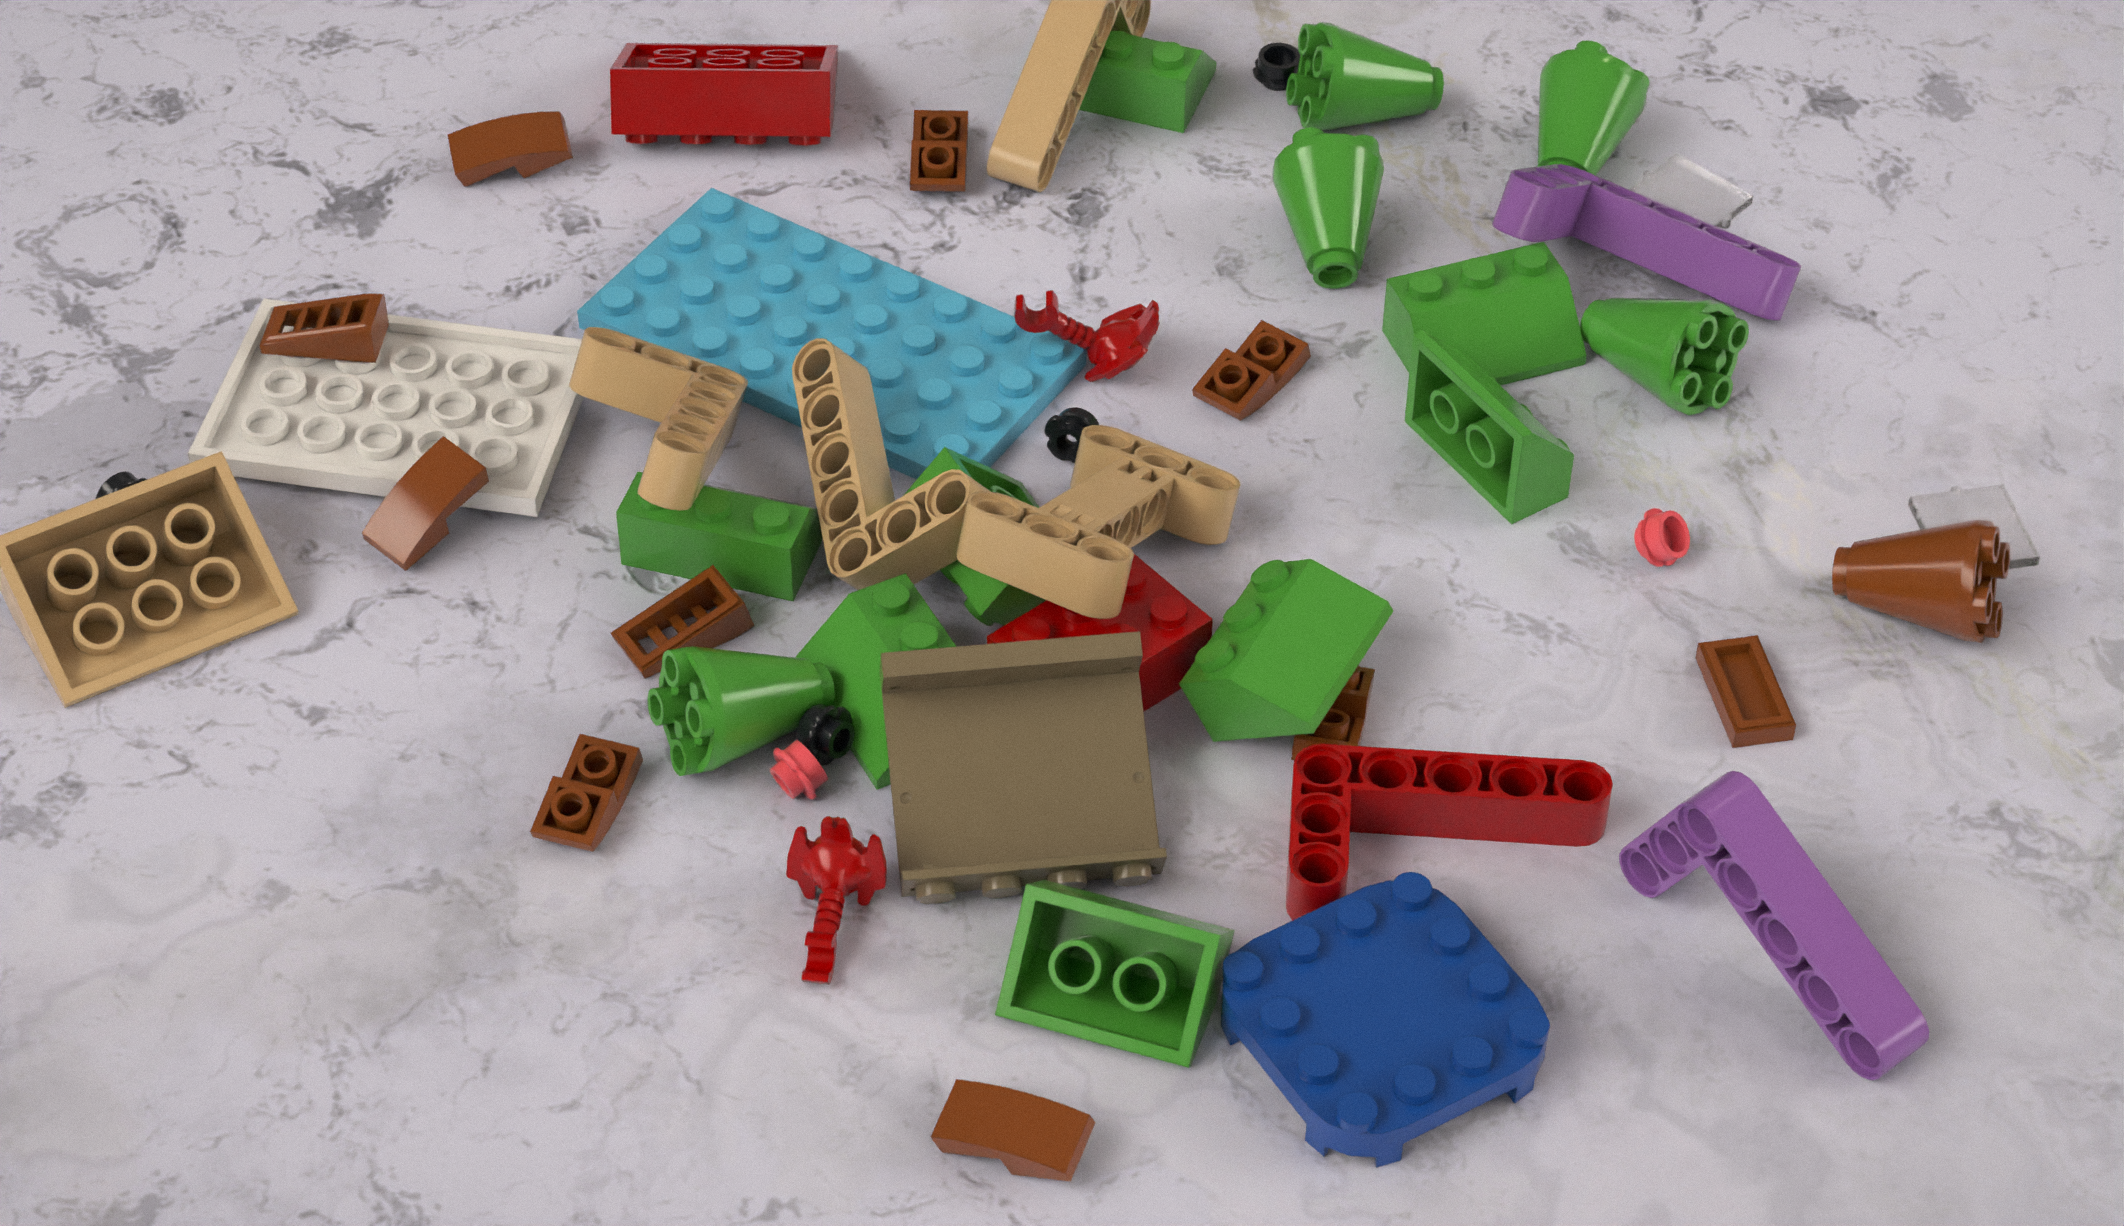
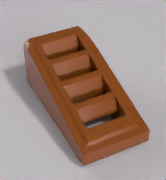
[260,293,389,363]
[611,565,755,679]

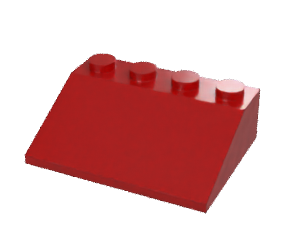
[610,43,838,145]

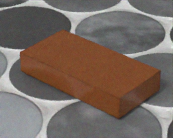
[1695,635,1796,748]

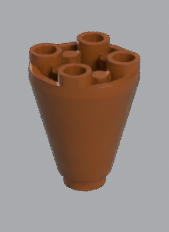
[1832,520,2010,643]

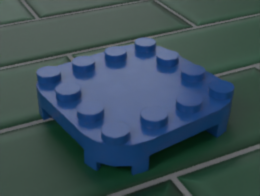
[1221,872,1550,1168]

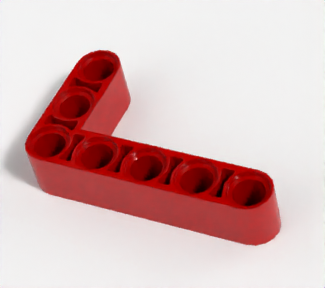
[1285,744,1613,920]

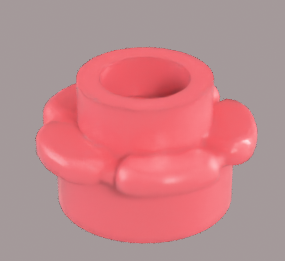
[1634,508,1690,567]
[770,740,828,800]

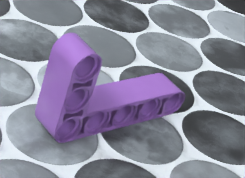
[1492,164,1802,321]
[1619,771,1929,1080]

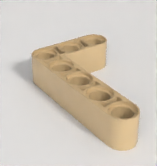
[987,0,1151,192]
[569,327,748,511]
[792,338,991,590]

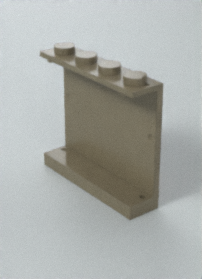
[880,631,1167,904]

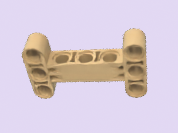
[956,425,1241,619]

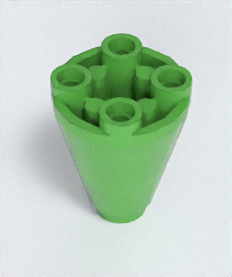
[1286,22,1444,131]
[1538,40,1650,175]
[1272,127,1384,289]
[1580,298,1749,415]
[647,646,835,776]

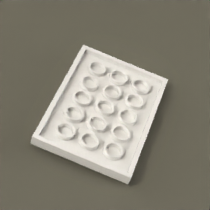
[188,299,584,517]

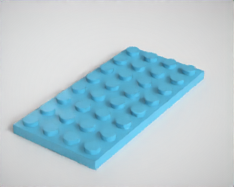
[577,188,1087,480]

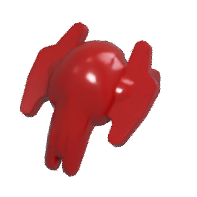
[1014,290,1160,382]
[786,816,887,985]

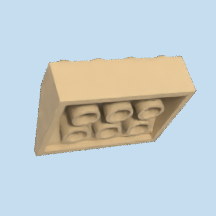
[0,451,298,708]

